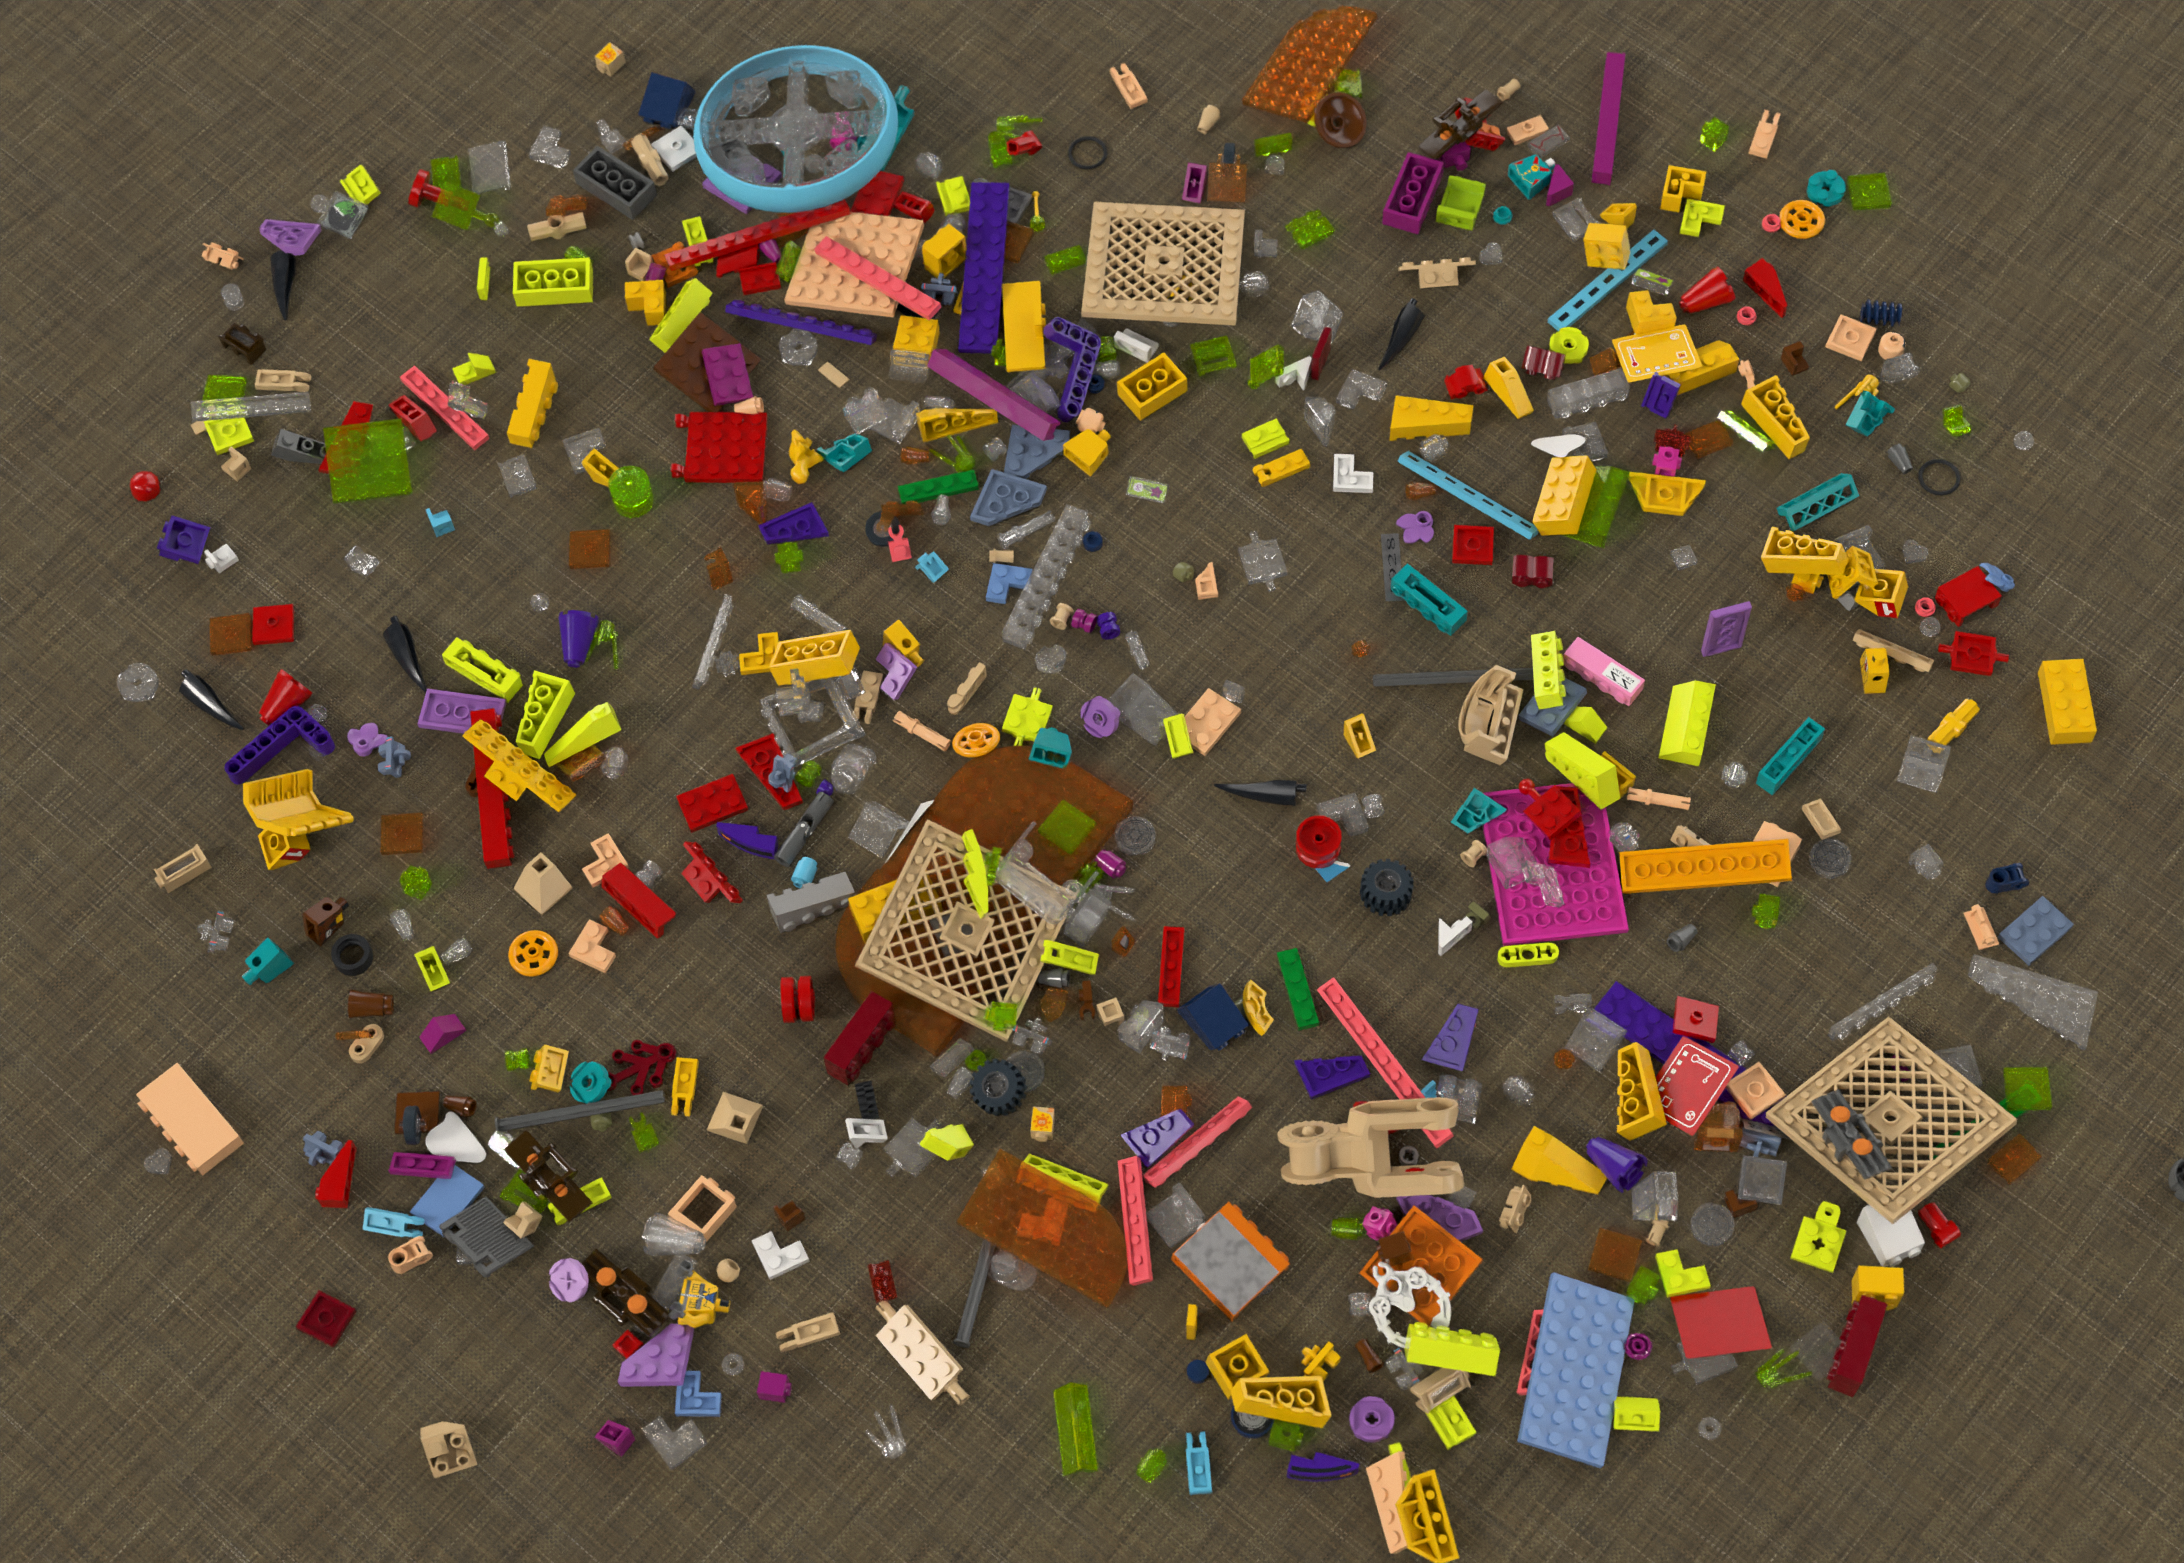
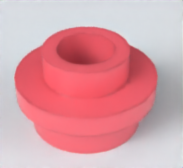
[1762,214,1781,233]
[1737,306,1756,325]
[1915,597,1936,617]

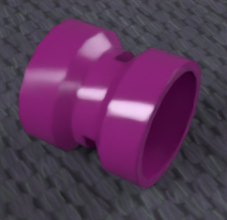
[1071,608,1098,634]

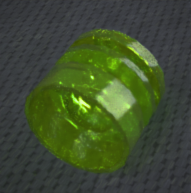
[608,466,654,518]

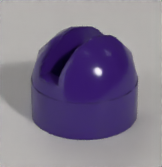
[816,779,833,796]

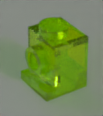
[1269,1419,1304,1452]

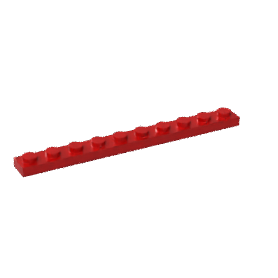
[664,199,851,271]

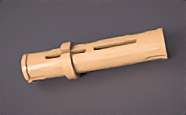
[893,711,951,752]
[1627,787,1691,810]

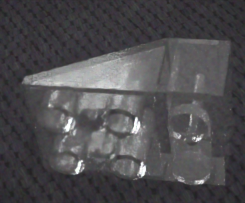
[1108,673,1178,746]

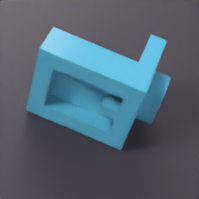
[915,551,949,583]

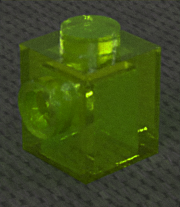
[1700,116,1729,151]
[1751,894,1781,929]
[984,1001,1017,1031]
[1626,1265,1661,1304]

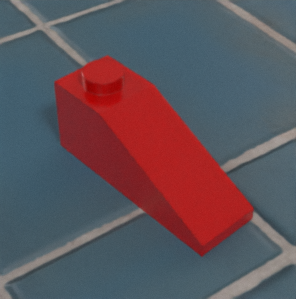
[1743,258,1787,318]
[388,395,437,441]
[315,1140,357,1208]

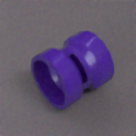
[1096,612,1120,640]

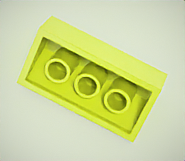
[1659,680,1716,766]

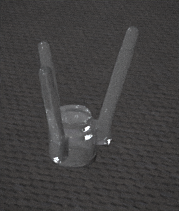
[1092,883,1135,922]
[865,1405,907,1459]

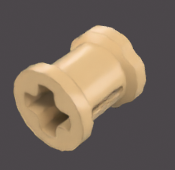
[1050,603,1074,630]
[1460,840,1488,867]

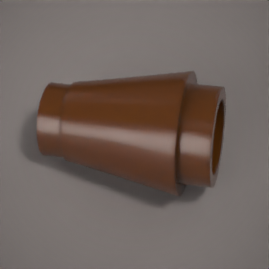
[443,1095,477,1117]

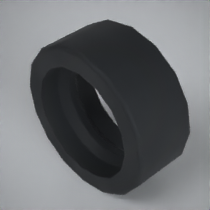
[331,934,373,976]

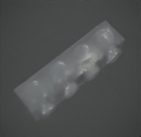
[1547,368,1630,419]

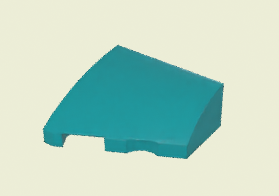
[1846,390,1895,436]
[816,433,872,472]
[1451,788,1507,833]

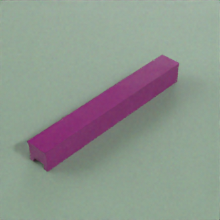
[1591,52,1626,185]
[927,349,1060,441]

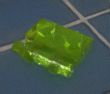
[1285,209,1334,249]

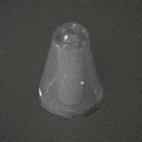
[642,1212,706,1256]

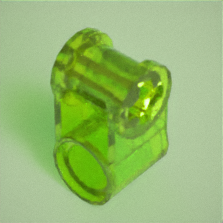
[988,131,1012,168]

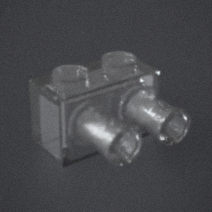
[843,387,890,435]

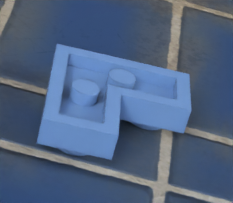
[986,563,1033,604]
[675,1371,722,1417]

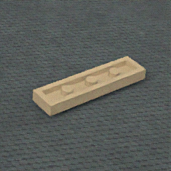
[1852,629,1934,672]

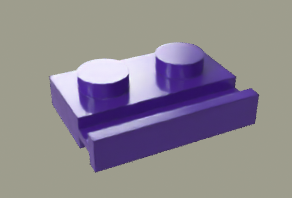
[1641,372,1681,419]

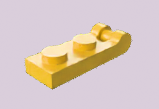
[1252,448,1310,487]

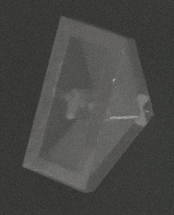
[836,664,866,701]

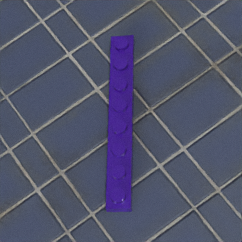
[725,300,877,345]

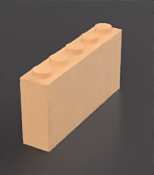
[136,1063,244,1176]

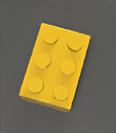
[1117,353,1187,421]

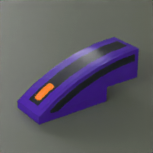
[716,822,778,860]
[1287,1452,1359,1482]

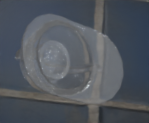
[988,1250,1037,1291]

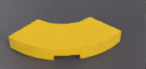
[1243,980,1274,1036]

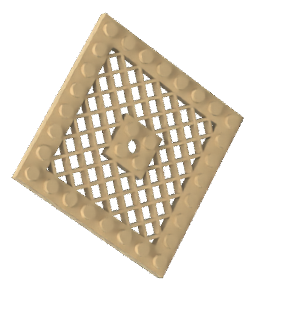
[1081,202,1245,325]
[855,819,1077,1041]
[1766,1016,2017,1224]

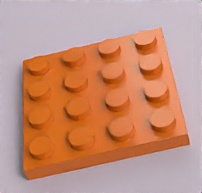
[1359,1205,1483,1327]

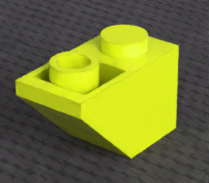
[920,1124,974,1161]

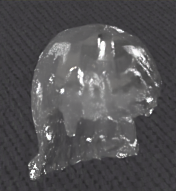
[831,743,877,794]

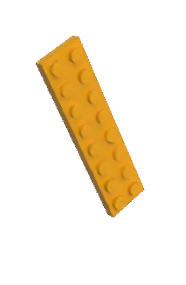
[1620,839,1792,894]

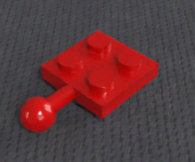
[1519,779,1582,841]

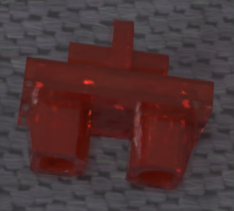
[1653,424,1691,457]
[868,1260,897,1303]

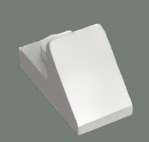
[1276,356,1312,391]
[1438,916,1472,956]
[845,1118,888,1149]

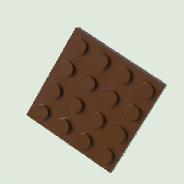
[653,312,761,412]

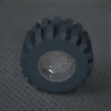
[1360,859,1414,916]
[969,1059,1027,1116]

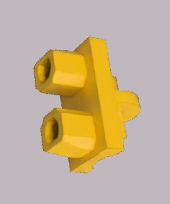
[1301,1341,1341,1381]

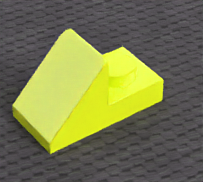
[452,353,496,387]

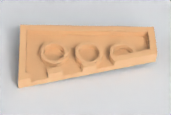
[1366,1451,1407,1554]

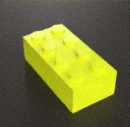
[513,258,593,306]
[1404,1322,1500,1376]

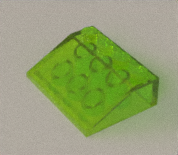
[1562,466,1630,548]

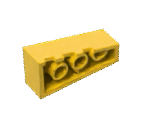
[507,359,558,448]
[1741,375,1810,459]
[1390,396,1474,441]
[1761,527,1848,575]
[1617,1042,1667,1141]
[1231,1376,1331,1428]

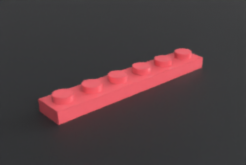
[400,365,490,450]
[1142,1096,1252,1188]
[1118,1156,1153,1286]

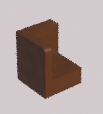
[1781,341,1809,376]
[1724,1190,1758,1219]
[773,1201,805,1232]

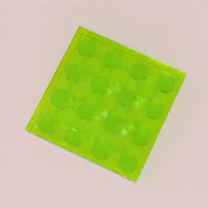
[323,419,412,504]

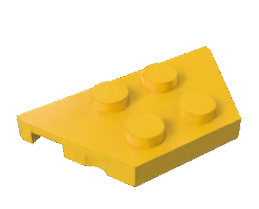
[1628,472,1706,516]

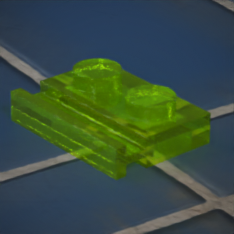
[1333,69,1362,99]
[431,155,462,191]

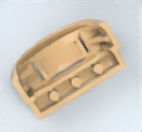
[1458,665,1524,765]

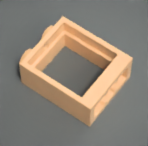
[668,1175,737,1246]

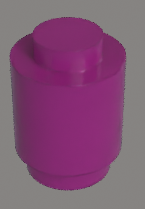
[1095,849,1126,878]

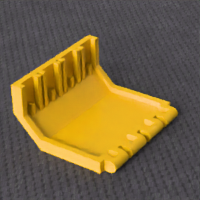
[243,769,354,836]

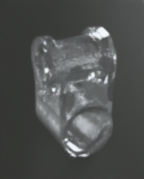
[1880,353,1920,384]

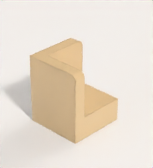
[625,248,653,281]
[221,447,251,482]
[1097,998,1124,1026]
[504,1201,543,1239]

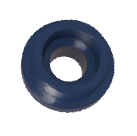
[1088,375,1105,393]

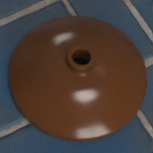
[1314,92,1367,148]

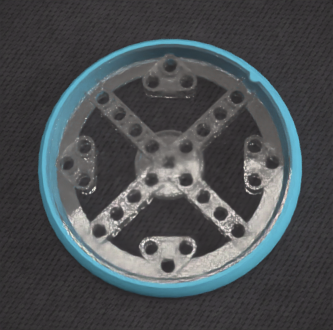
[694,45,898,213]

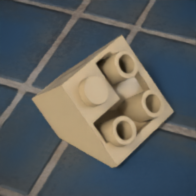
[514,852,572,915]
[707,1092,763,1144]
[421,1422,477,1478]

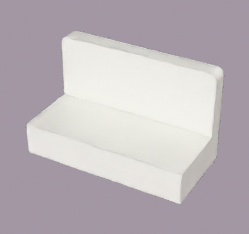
[1114,329,1158,363]

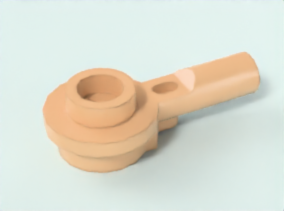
[1738,360,1755,389]

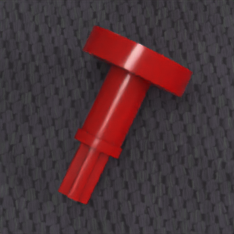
[408,169,470,212]

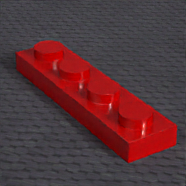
[1158,926,1185,1008]

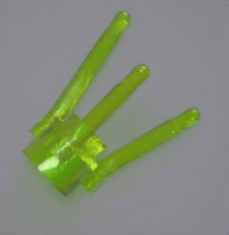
[997,115,1043,138]
[929,435,975,472]
[585,620,618,669]
[1755,1349,1812,1389]

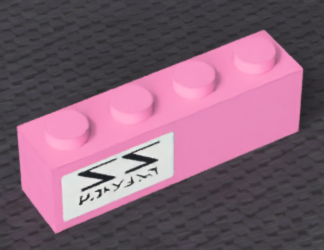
[1563,637,1645,706]

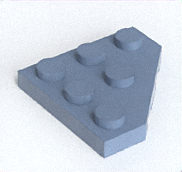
[1004,425,1070,479]
[970,469,1047,526]

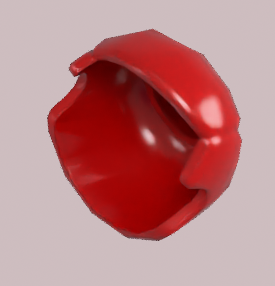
[130,471,160,501]

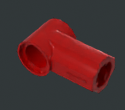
[1006,130,1043,156]
[1918,1202,1961,1248]

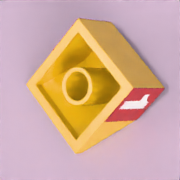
[1855,569,1908,618]
[258,829,311,870]

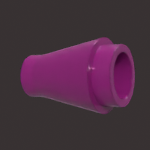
[759,238,784,264]

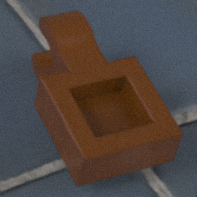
[1078,980,1095,1020]

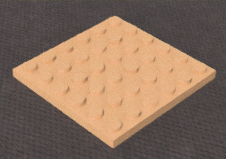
[784,212,924,318]

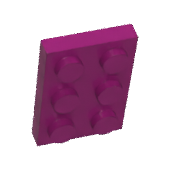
[702,344,753,406]

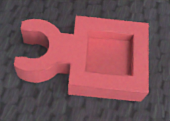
[888,525,912,562]

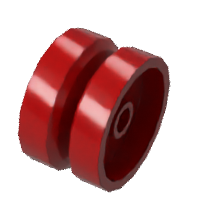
[1296,815,1342,868]
[780,976,815,1023]

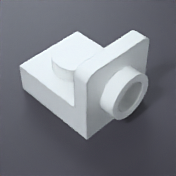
[204,544,239,574]

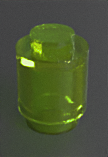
[1331,1217,1363,1240]
[1136,1448,1167,1483]

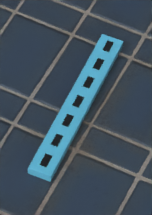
[1548,230,1668,331]
[1398,451,1539,539]

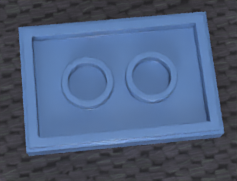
[410,1165,485,1237]

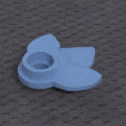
[1980,563,2015,592]

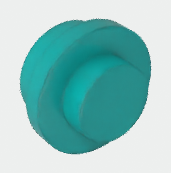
[1493,206,1512,225]

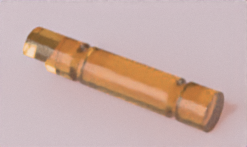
[622,126,659,150]
[336,1030,374,1040]

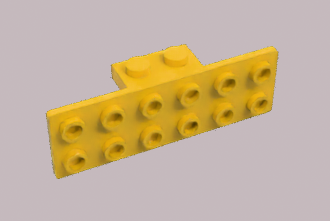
[1002,281,1046,372]
[462,720,576,812]

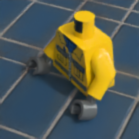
[669,1260,730,1328]

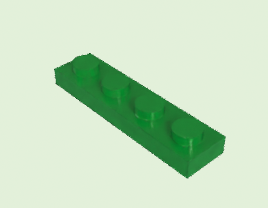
[898,469,979,506]
[1277,948,1319,1031]

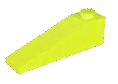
[544,702,621,767]

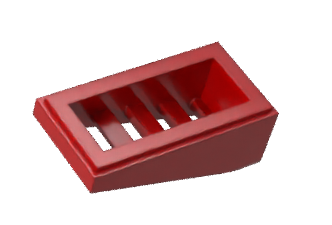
[893,191,935,224]

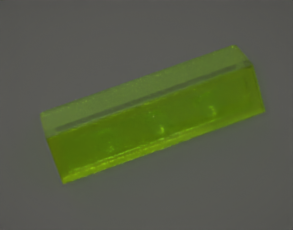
[1054,1382,1098,1476]

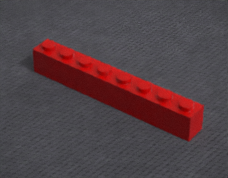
[470,708,515,869]

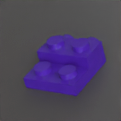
[157,515,210,564]

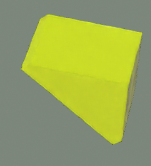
[1563,707,1607,744]
[414,946,450,991]

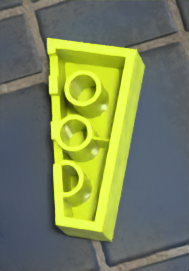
[516,671,575,759]
[1545,732,1620,810]

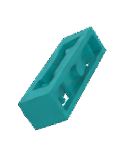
[1391,563,1468,636]
[1756,717,1825,795]

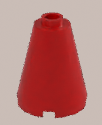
[1679,267,1736,314]
[259,669,313,726]

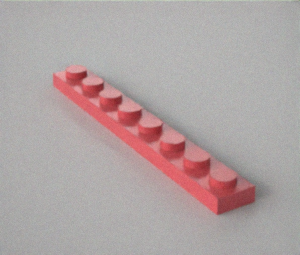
[814,236,941,321]

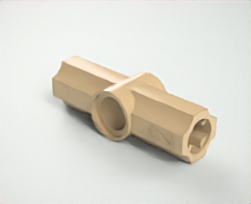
[631,134,668,186]
[527,212,586,241]

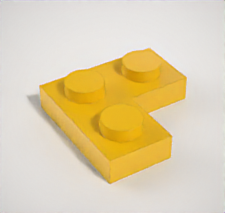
[739,632,779,675]

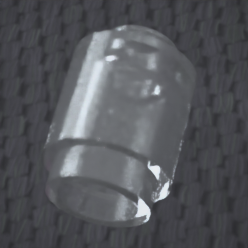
[762,478,793,501]

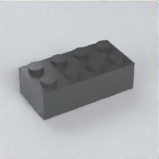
[573,146,657,220]

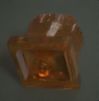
[1694,1102,1743,1152]

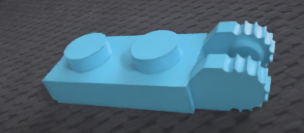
[363,1207,424,1238]
[1186,1432,1212,1495]

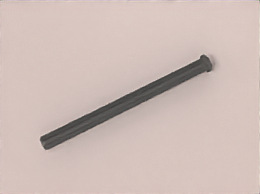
[1373,666,1534,686]
[495,1091,665,1134]
[953,1183,1011,1348]

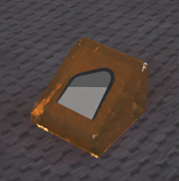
[1111,926,1135,957]

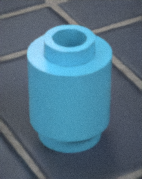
[791,857,817,888]

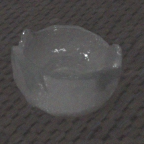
[1035,644,1067,674]

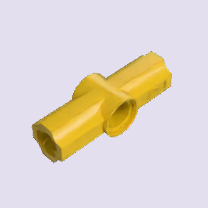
[1927,699,1980,752]

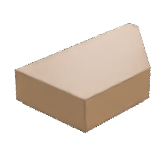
[1195,562,1218,600]

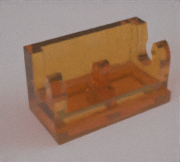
[704,547,733,590]

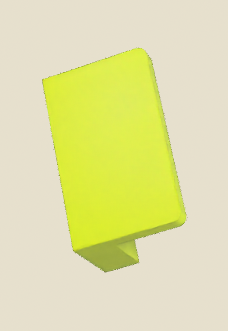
[1613,1397,1660,1431]

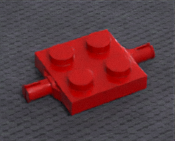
[1938,631,2009,676]

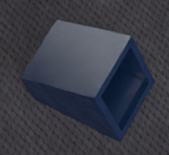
[638,72,696,130]
[1176,983,1249,1051]

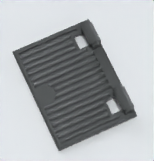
[439,1197,534,1278]

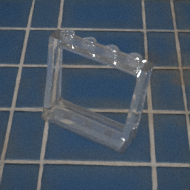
[759,677,866,767]

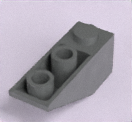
[271,429,331,464]

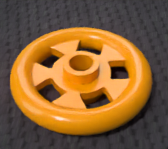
[1779,200,1825,239]
[952,723,1000,758]
[508,930,558,977]

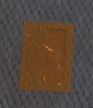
[1684,419,1733,459]
[1987,1133,2042,1185]

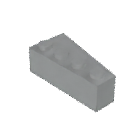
[766,872,856,933]

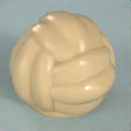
[717,1259,740,1282]

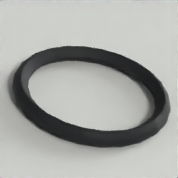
[1068,136,1107,169]
[1918,459,1960,496]

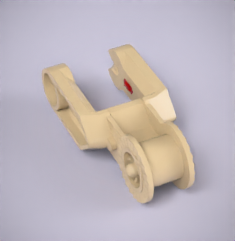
[1278,1097,1464,1198]

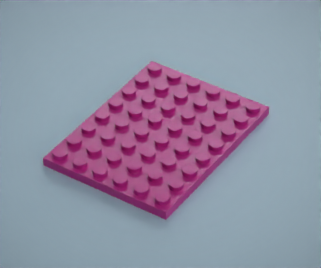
[1483,783,1629,946]

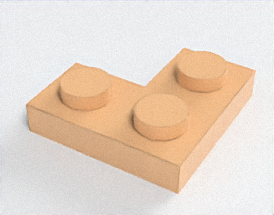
[582,833,629,888]
[569,919,616,973]

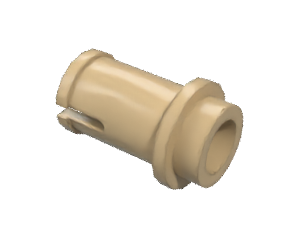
[1497,79,1520,101]
[989,548,1014,563]
[1646,1217,1669,1247]

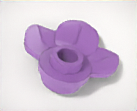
[1396,511,1434,543]
[347,723,387,756]

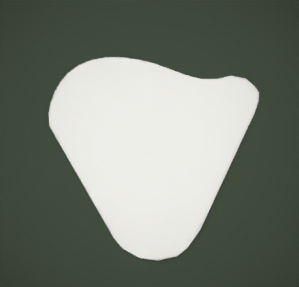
[1531,434,1585,457]
[426,1112,486,1163]

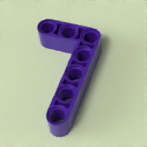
[1043,317,1101,423]
[225,706,335,784]

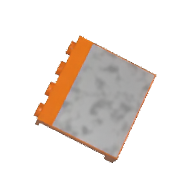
[1171,1202,1290,1322]

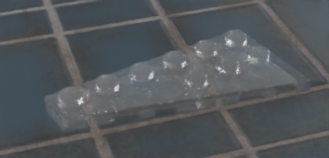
[1968,954,2098,1051]

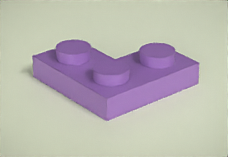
[876,643,917,700]

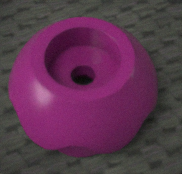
[1624,1333,1652,1360]

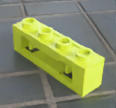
[442,637,523,703]

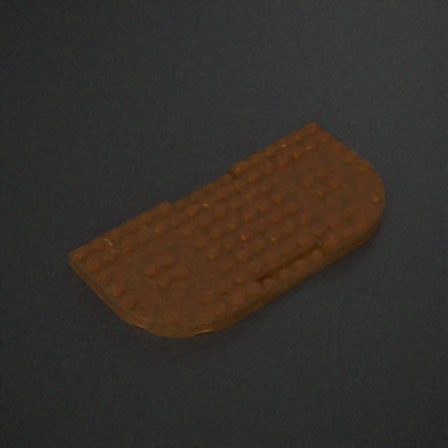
[835,746,1133,1057]

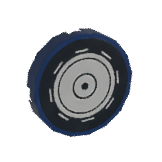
[1231,1405,1275,1439]

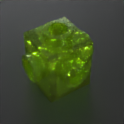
[775,542,804,573]
[399,865,432,900]

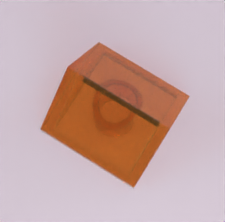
[733,482,768,525]

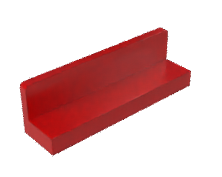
[602,863,676,939]

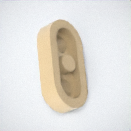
[349,1024,384,1063]

